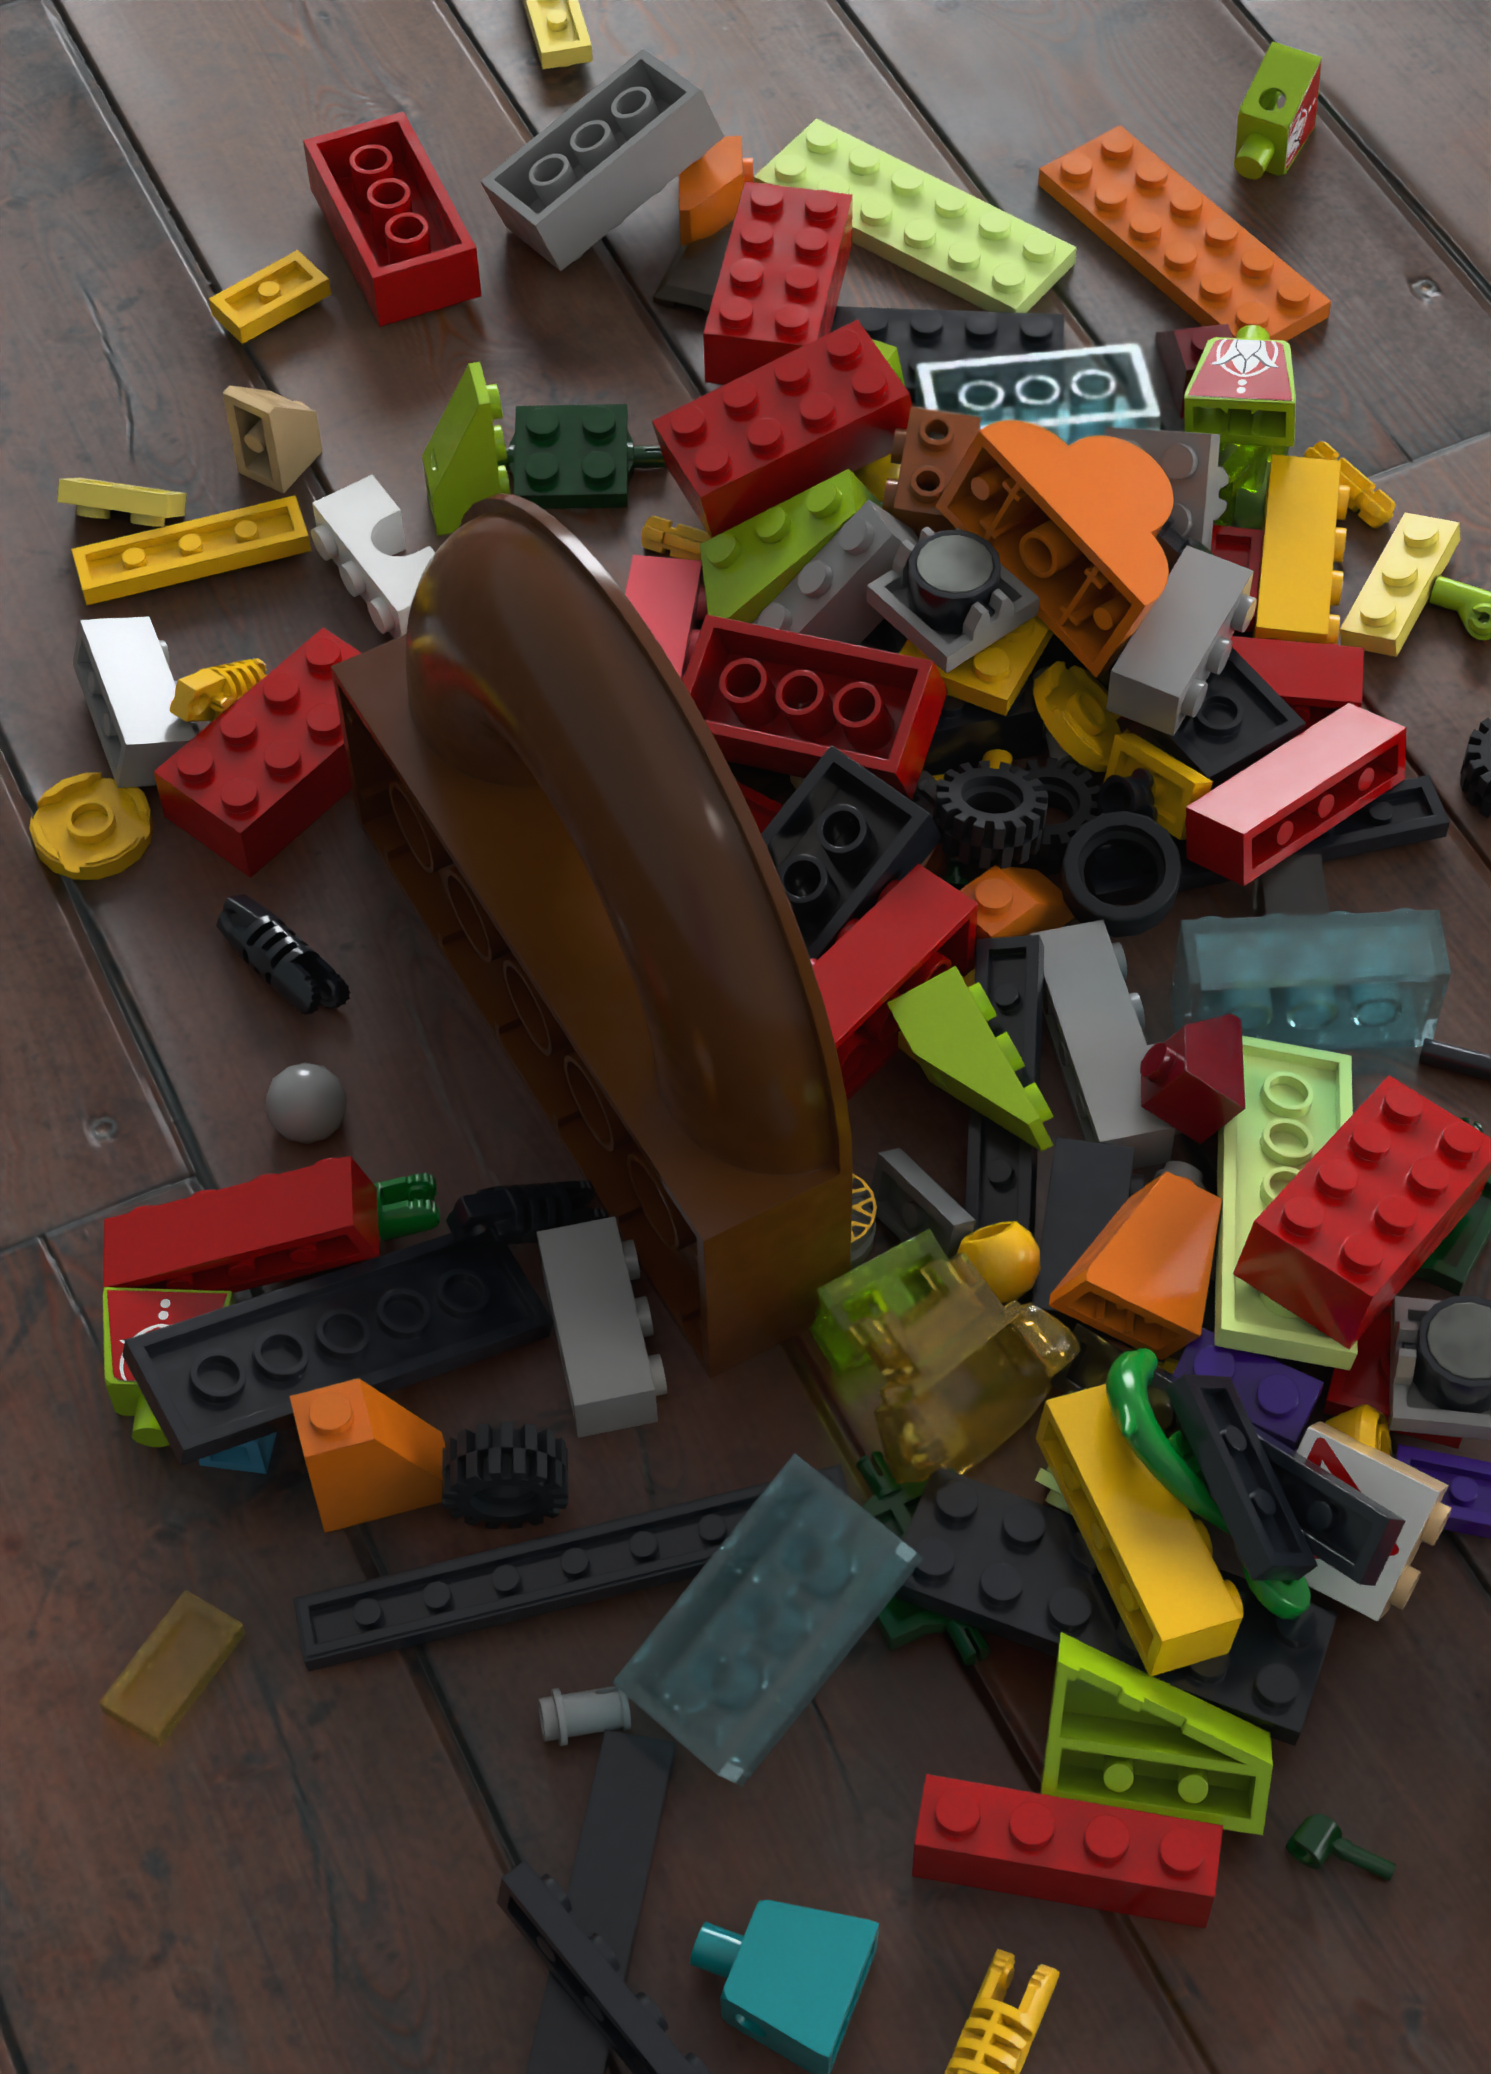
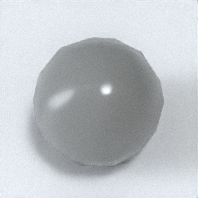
[265,1062,347,1144]

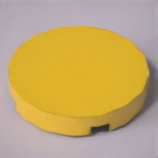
[1033,661,1130,772]
[29,772,154,880]

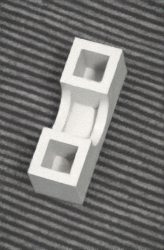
[311,475,435,639]

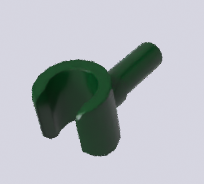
[1286,1814,1396,1881]

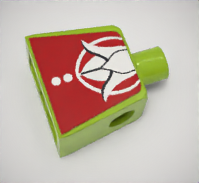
[1234,41,1322,179]
[1184,325,1296,447]
[103,1287,235,1447]

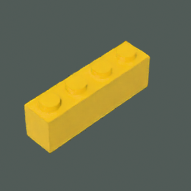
[1252,454,1350,644]
[1036,1384,1243,1677]

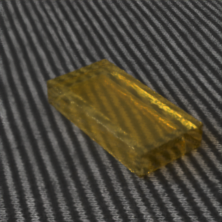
[99,1590,245,1747]

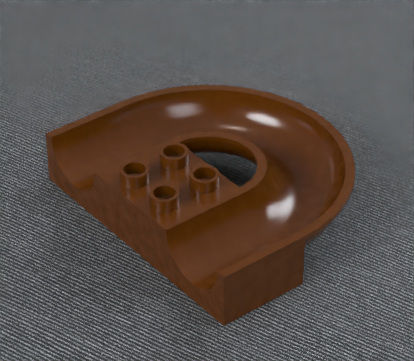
[331,493,853,1378]

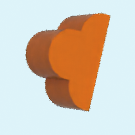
[936,420,1174,678]

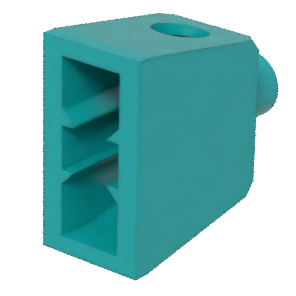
[690,1900,879,2074]

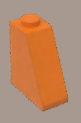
[1048,1171,1222,1360]
[289,1378,445,1533]

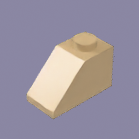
[223,385,323,494]

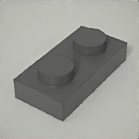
[868,1148,976,1280]

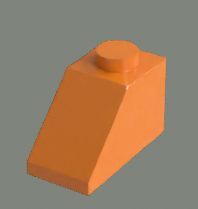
[679,136,754,246]
[959,865,1075,968]

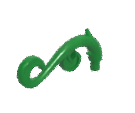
[1106,1348,1311,1620]

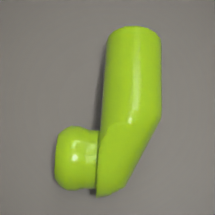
[1429,576,1491,640]

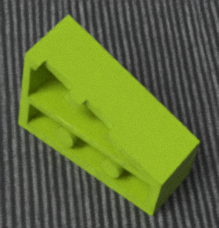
[700,469,882,623]
[1041,1632,1273,1835]

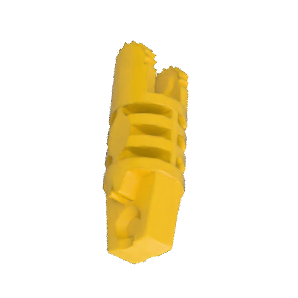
[169,658,268,722]
[944,1948,1060,2074]

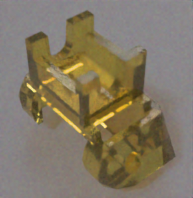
[849,1252,1081,1484]

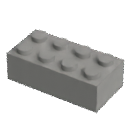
[480,49,724,271]

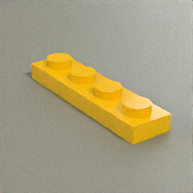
[71,495,311,605]

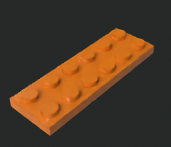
[1038,125,1332,342]

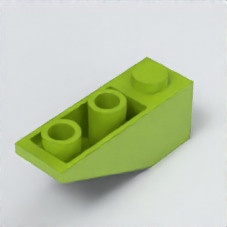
[422,362,511,536]
[887,966,1054,1151]

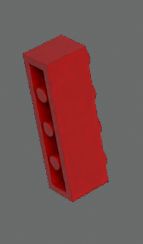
[1118,636,1364,731]
[1185,703,1407,886]
[103,1156,380,1293]
[912,1774,1223,1928]

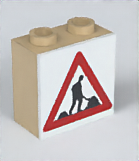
[1297,1421,1452,1622]

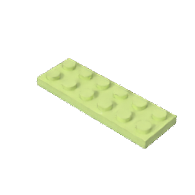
[754,118,1077,313]
[1214,1035,1358,1370]

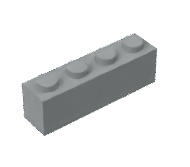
[1030,920,1181,1169]

